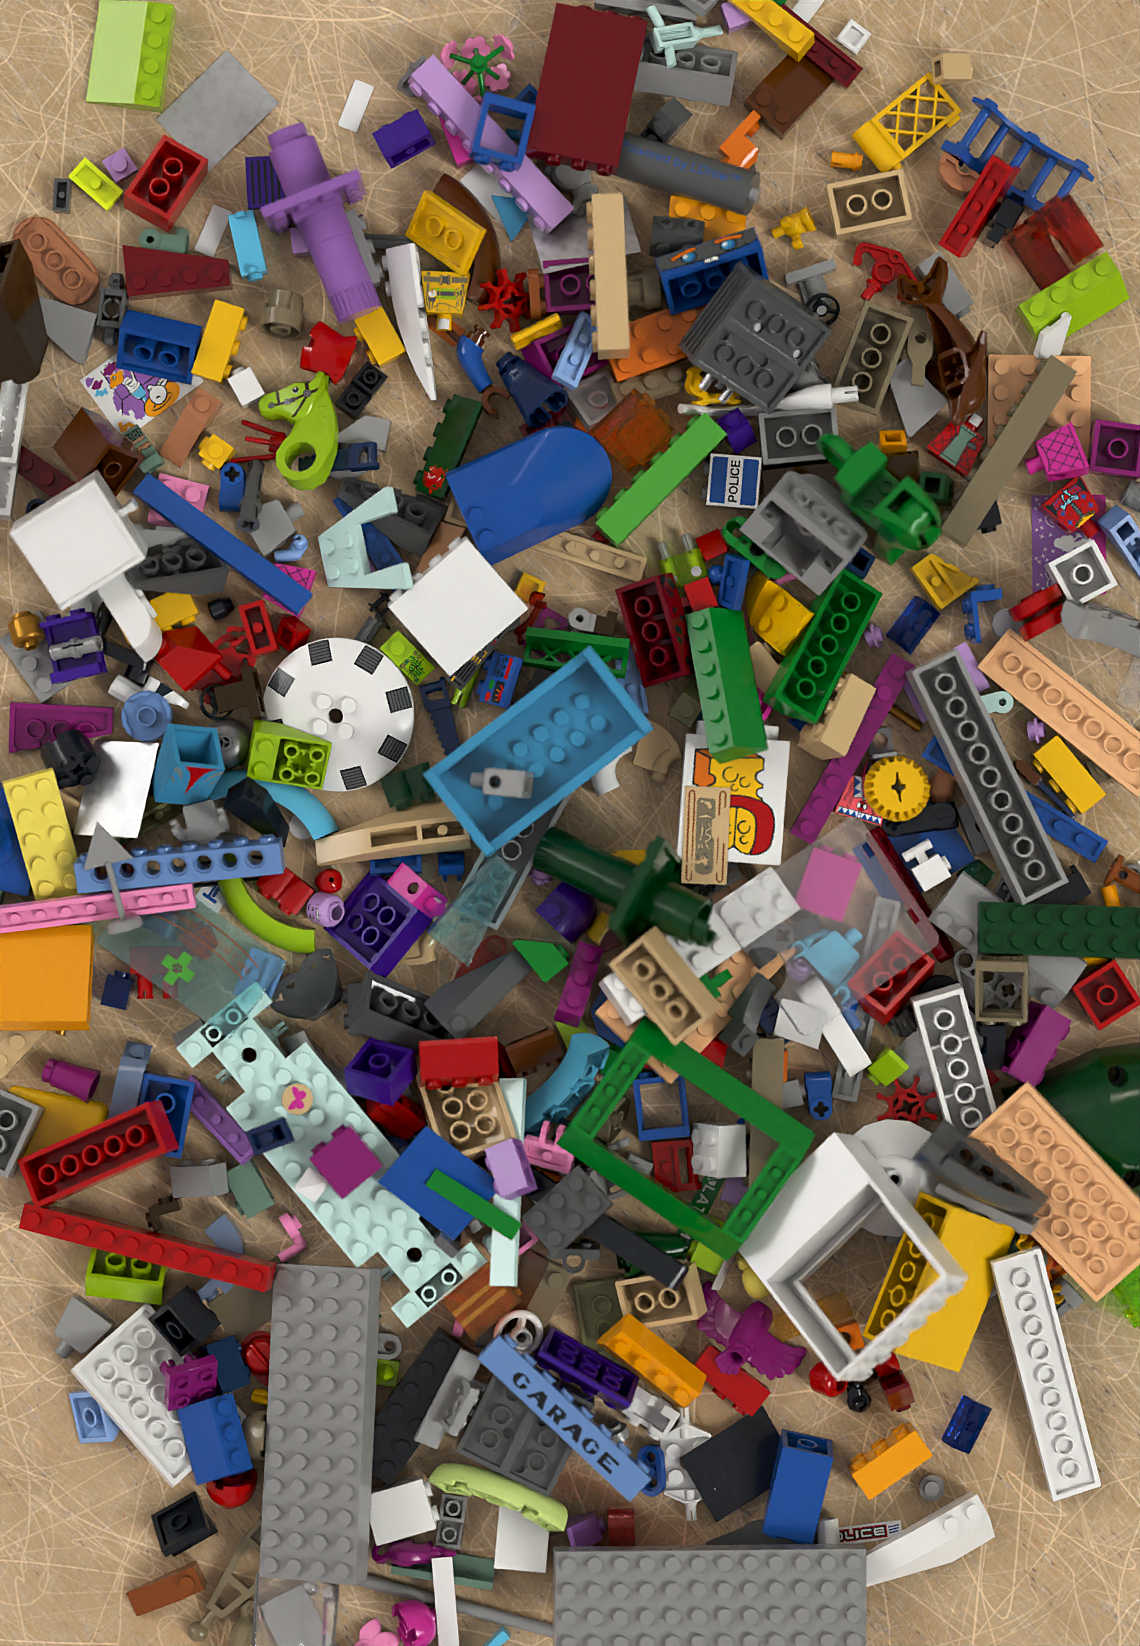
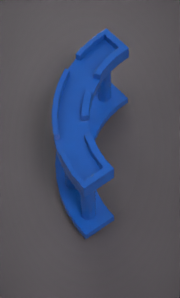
[940,97,1095,229]

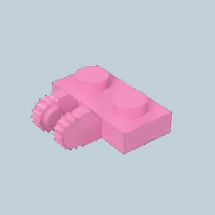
[524,1120,575,1174]

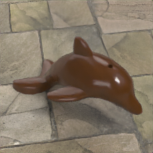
[897,256,988,426]

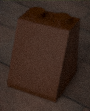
[53,407,145,497]

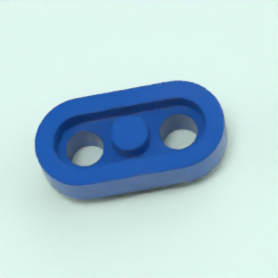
[637,1444,666,1497]

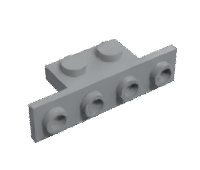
[414,1348,482,1449]

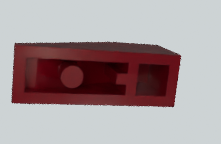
[878,1370,915,1412]

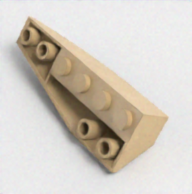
[315,801,471,866]

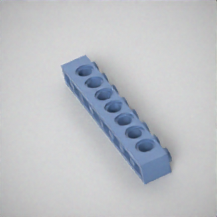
[74,834,286,893]

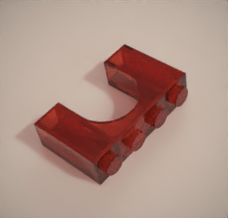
[1007,193,1104,291]

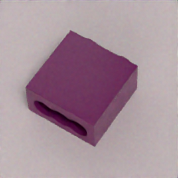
[309,1124,384,1199]

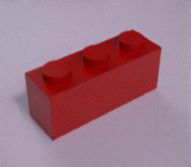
[692,1342,771,1417]

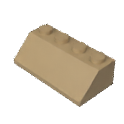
[608,926,722,1046]

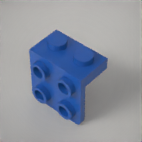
[961,584,1003,645]

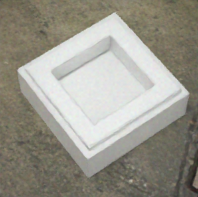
[835,19,871,56]

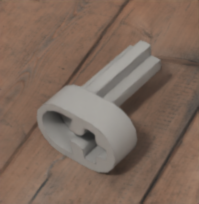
[1051,1275,1085,1319]

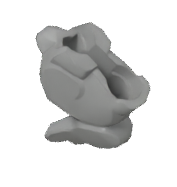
[543,164,598,216]

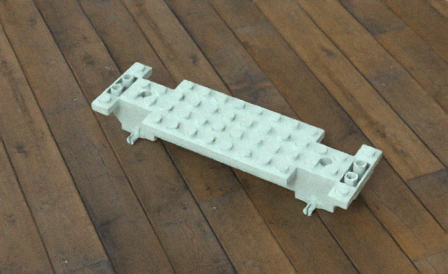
[176,982,487,1328]

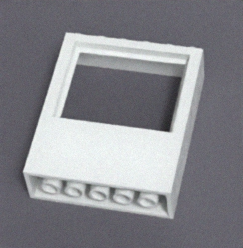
[738,1132,969,1381]

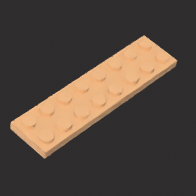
[977,628,1140,798]

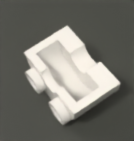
[621,1386,680,1441]

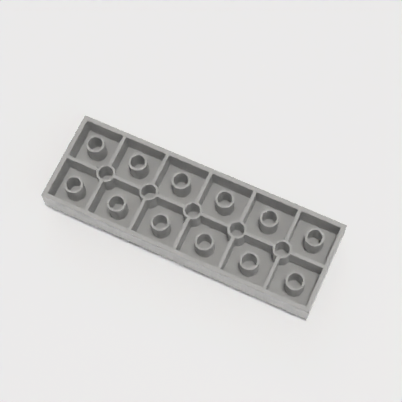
[259,1263,382,1585]
[553,1544,866,1646]

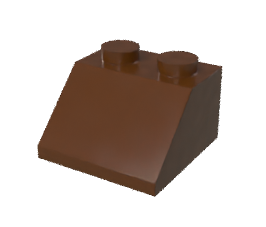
[505,1026,564,1076]

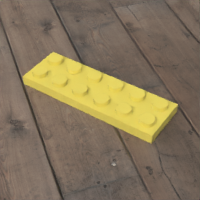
[2,768,88,901]

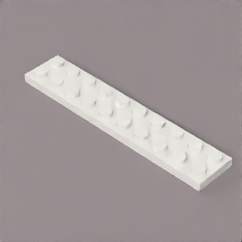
[989,1245,1101,1502]

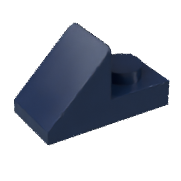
[245,1116,295,1156]

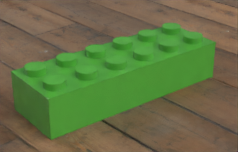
[595,412,727,548]

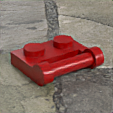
[651,1138,702,1192]

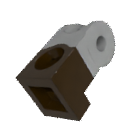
[567,608,618,637]

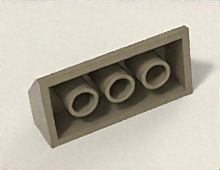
[832,300,914,416]

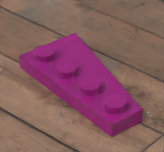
[9,701,114,753]

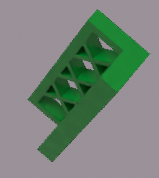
[523,626,630,679]

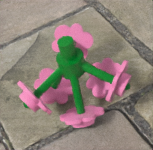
[440,34,514,105]

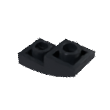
[335,361,388,421]

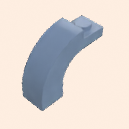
[109,1041,152,1119]
[196,1212,245,1302]

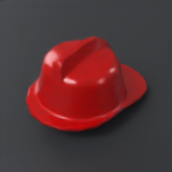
[241,1331,271,1386]

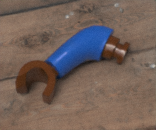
[456,324,511,419]

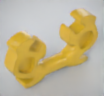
[685,367,742,406]

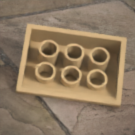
[413,1065,517,1161]

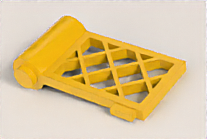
[851,72,962,173]

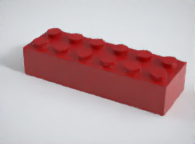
[17,1100,179,1208]

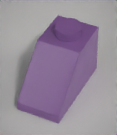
[566,1510,606,1546]

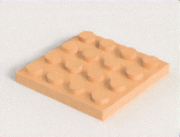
[986,354,1091,459]

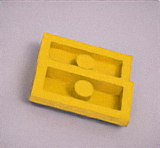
[509,313,563,350]

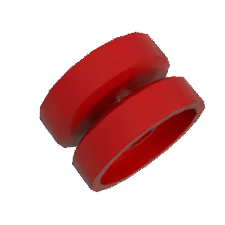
[1007,583,1064,642]

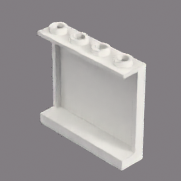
[388,536,528,676]

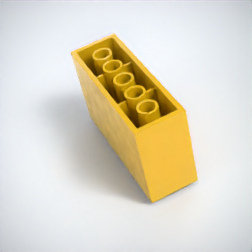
[863,1191,1016,1372]

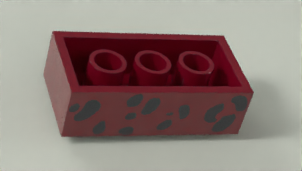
[615,572,695,688]

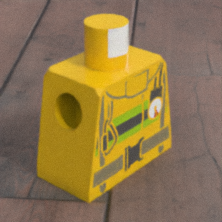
[421,271,471,331]

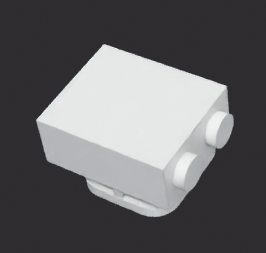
[370,1475,440,1546]

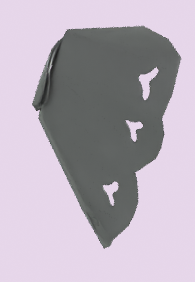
[270,948,343,1021]

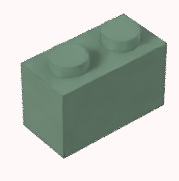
[227,1158,276,1219]

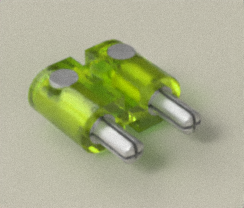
[657,533,709,588]

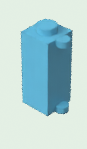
[228,210,268,282]

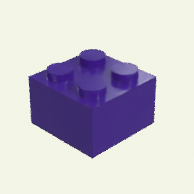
[344,1037,418,1106]

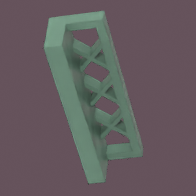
[390,1552,495,1590]

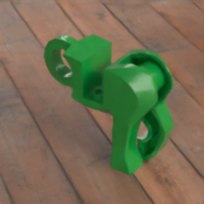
[816,433,942,565]

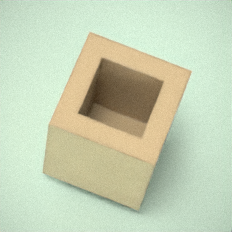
[931,53,974,85]

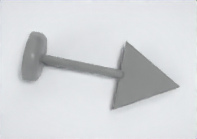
[84,822,143,934]

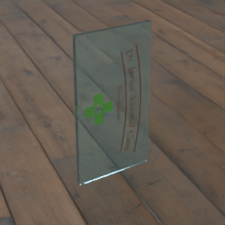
[96,867,286,1039]

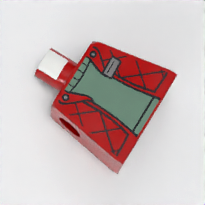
[925,413,985,478]

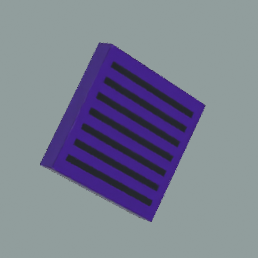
[245,156,286,210]

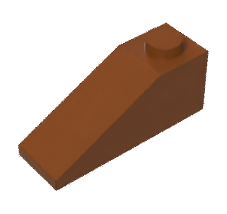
[126,1560,207,1616]

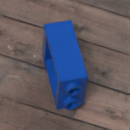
[468,91,536,172]
[633,1072,690,1141]

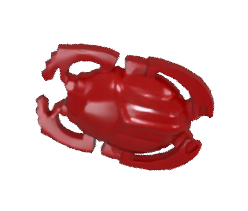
[190,633,257,705]

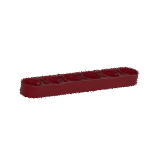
[865,827,954,963]

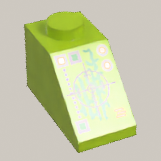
[380,630,435,685]

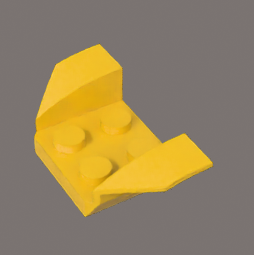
[745,570,815,657]

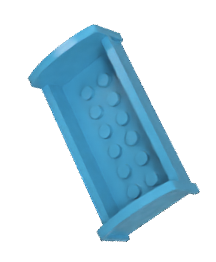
[423,646,654,857]

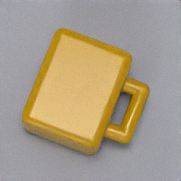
[8,1085,108,1168]

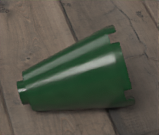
[616,1227,687,1279]

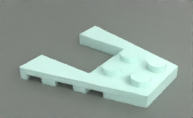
[318,487,414,589]

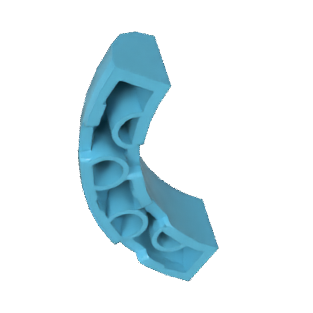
[209,769,339,840]
[524,1033,610,1139]

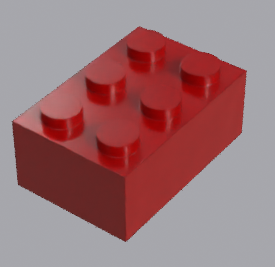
[124,134,208,233]

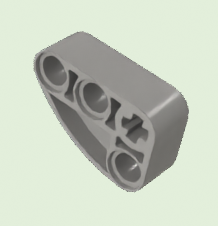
[952,948,1020,1011]

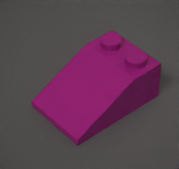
[521,323,609,388]

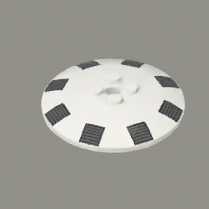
[262,637,415,792]

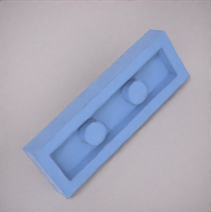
[551,311,597,391]

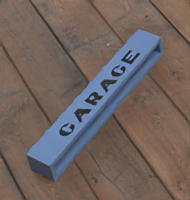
[478,1332,651,1502]

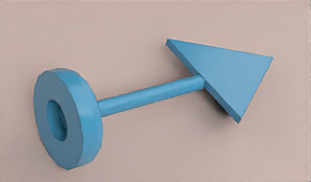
[491,129,529,242]

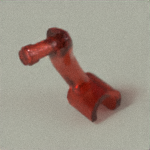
[514,591,547,645]

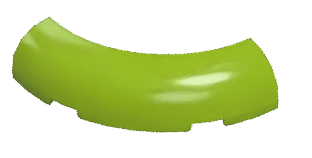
[216,853,316,954]

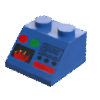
[476,651,523,710]

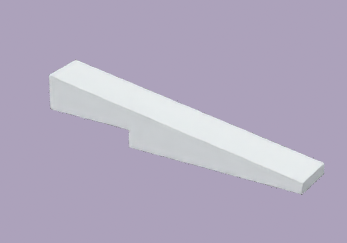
[0,380,29,521]

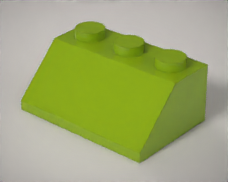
[85,1248,168,1305]

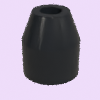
[207,597,235,622]

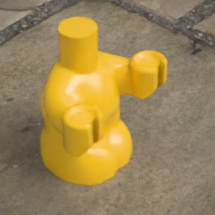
[771,206,817,251]

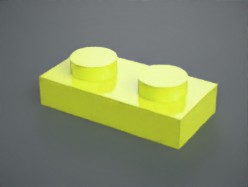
[68,157,124,212]

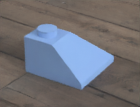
[69,1389,120,1443]

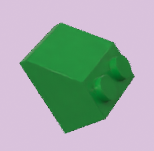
[512,938,570,983]

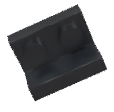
[151,1491,218,1557]

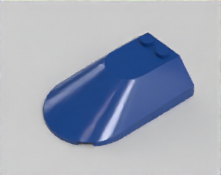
[445,426,612,566]

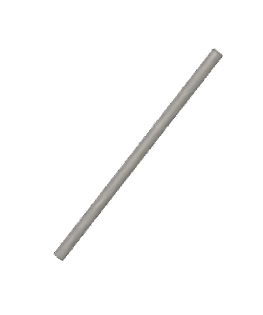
[357,1575,553,1638]

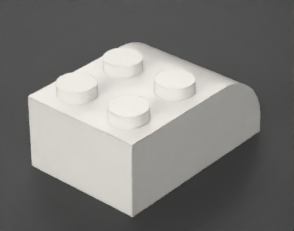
[97,573,162,663]

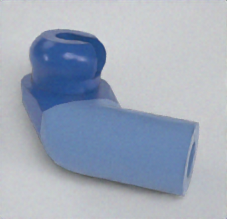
[839,993,862,1031]

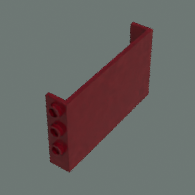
[525,3,648,177]

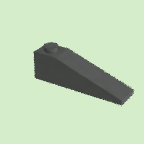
[337,477,448,557]
[124,537,229,595]
[424,950,533,1039]

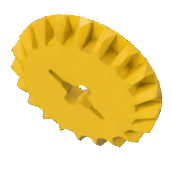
[864,756,930,822]

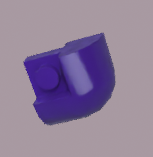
[535,881,597,945]

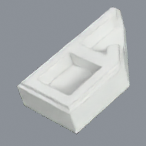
[1034,312,1072,359]

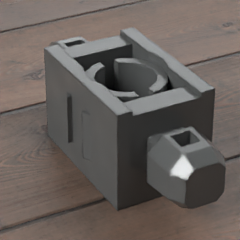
[97,273,129,346]

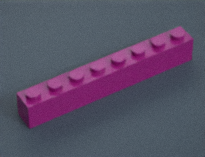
[789,653,915,845]

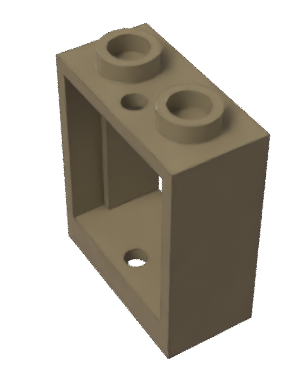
[975,954,1029,1026]

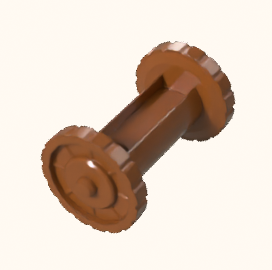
[1103,854,1140,894]

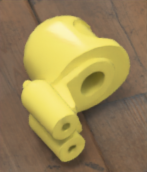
[735,1252,770,1299]

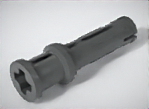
[236,460,265,532]

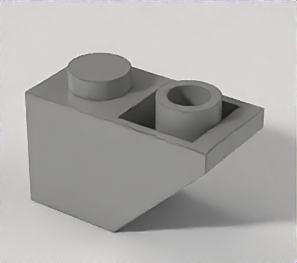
[338,415,391,456]

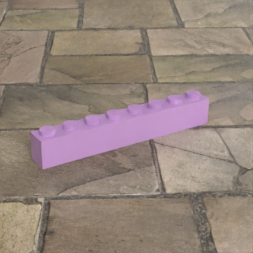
[408,55,575,234]

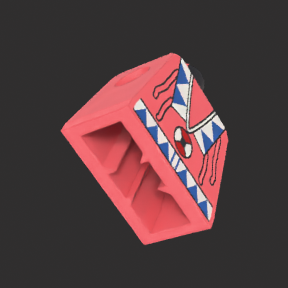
[833,763,883,826]

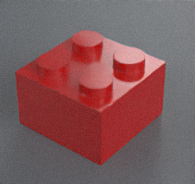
[1070,959,1140,1031]

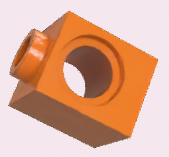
[834,1319,865,1350]

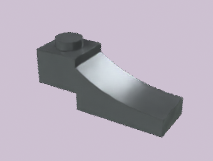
[718,972,776,1058]

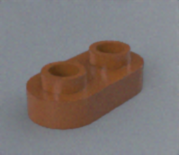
[528,268,546,321]

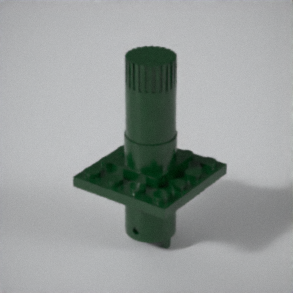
[533,827,718,949]

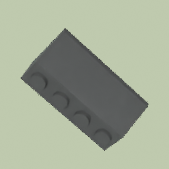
[349,971,454,1055]

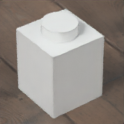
[228,366,266,409]

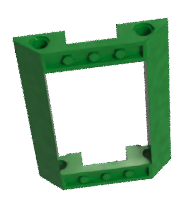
[556,1015,816,1261]

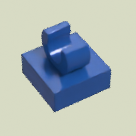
[438,852,465,882]

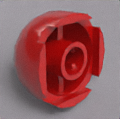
[206,1468,257,1509]

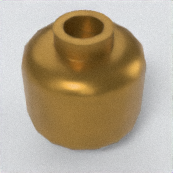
[8,611,45,651]

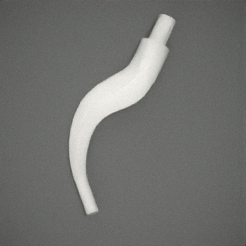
[677,383,859,417]

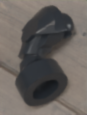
[846,1368,878,1413]

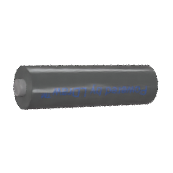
[613,131,761,216]

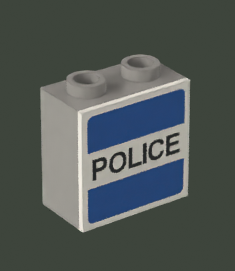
[701,453,762,511]

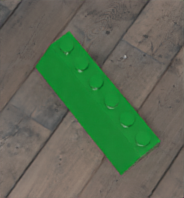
[762,568,882,724]
[685,607,768,764]

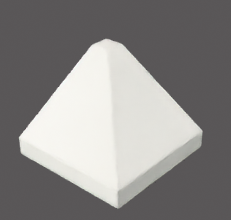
[293,1166,329,1203]

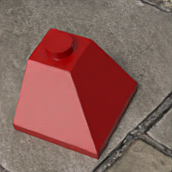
[154,626,224,692]

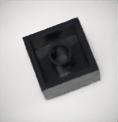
[148,1285,221,1357]

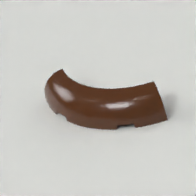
[433,173,501,312]

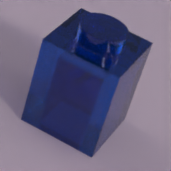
[100,970,135,1010]

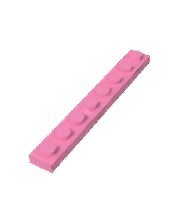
[0,882,197,933]

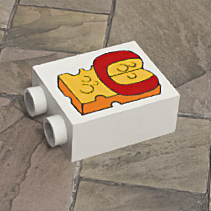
[676,721,790,865]

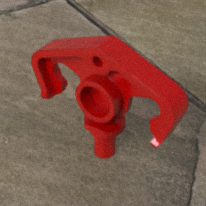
[851,242,918,303]

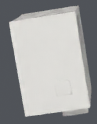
[10,470,148,611]

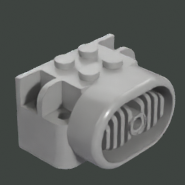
[739,471,867,596]

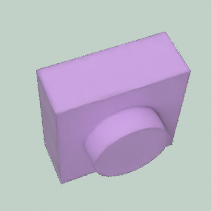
[102,148,138,184]

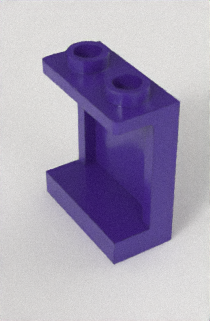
[39,608,108,684]

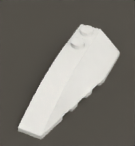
[382,243,438,401]
[866,1491,995,1587]

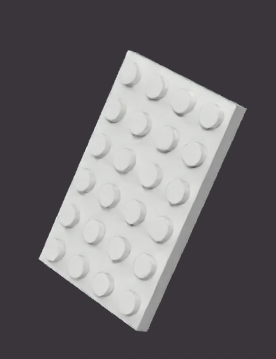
[70,1303,246,1488]

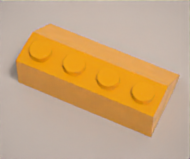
[596,1312,707,1408]

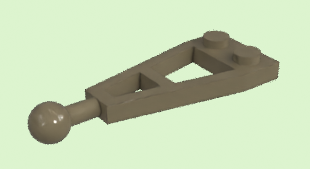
[188,1517,273,1642]

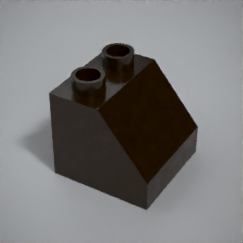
[0,239,49,384]

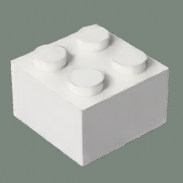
[1044,539,1118,604]
[691,1121,746,1178]

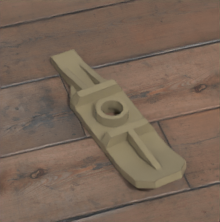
[906,305,934,387]

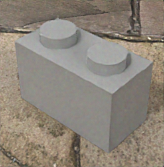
[170,1158,229,1198]

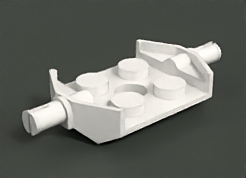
[660,1406,716,1521]

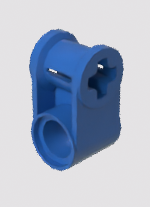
[219,463,246,512]
[804,1070,833,1121]

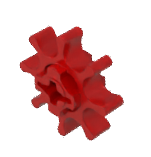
[478,268,531,333]
[875,1076,937,1125]

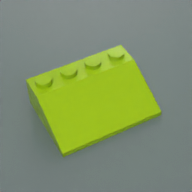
[86,0,176,113]

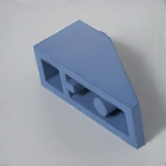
[1096,505,1140,579]

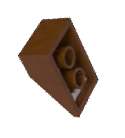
[744,55,833,140]

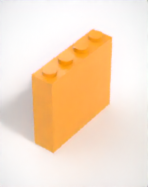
[0,925,95,1031]

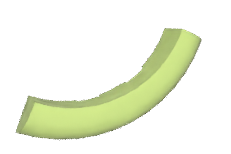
[428,1463,568,1531]

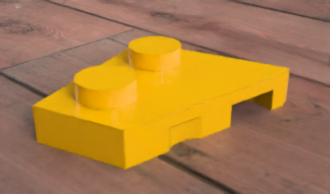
[909,553,980,611]

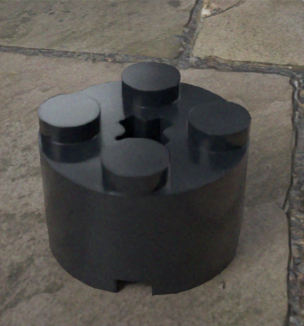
[40,729,100,789]

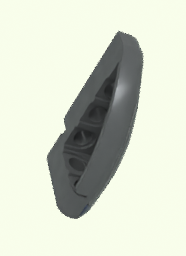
[912,1119,1049,1215]

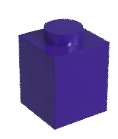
[716,407,757,454]

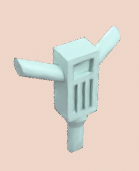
[646,5,723,68]

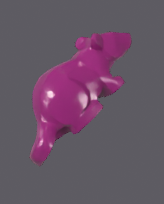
[372,1539,457,1567]

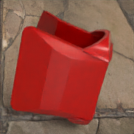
[299,321,357,386]

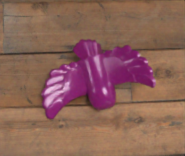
[696,1281,807,1380]

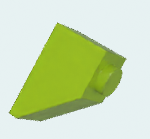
[866,1045,909,1087]

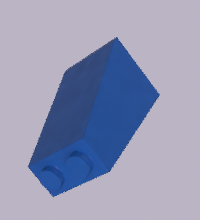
[762,1429,834,1544]

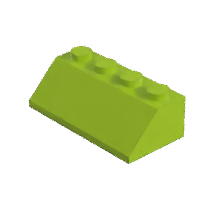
[1015,251,1130,343]

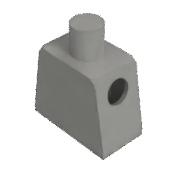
[250,499,305,558]
[470,768,534,799]
[54,1293,115,1359]

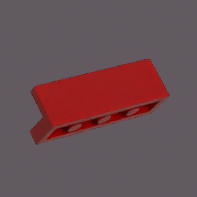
[938,155,1021,258]

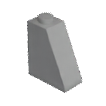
[39,296,98,366]
[888,357,948,440]

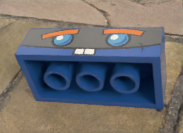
[654,227,769,315]

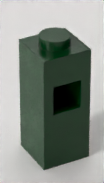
[919,471,955,507]

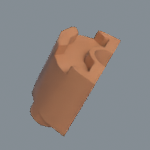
[937,151,980,197]

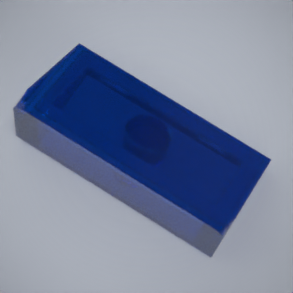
[886,596,941,655]
[941,1395,992,1454]

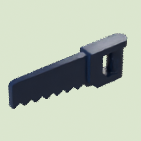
[298,442,380,472]
[419,677,460,756]

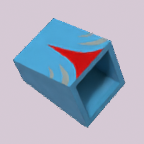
[151,724,225,805]

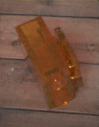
[590,388,674,472]
[441,1260,523,1341]

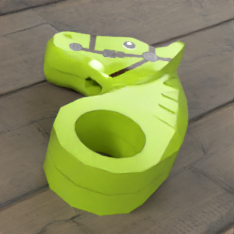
[258,371,338,491]

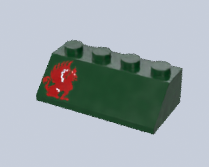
[413,394,484,503]

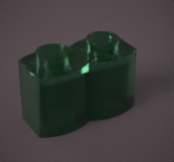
[380,761,436,811]

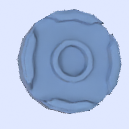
[121,691,173,742]

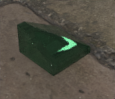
[956,859,996,887]

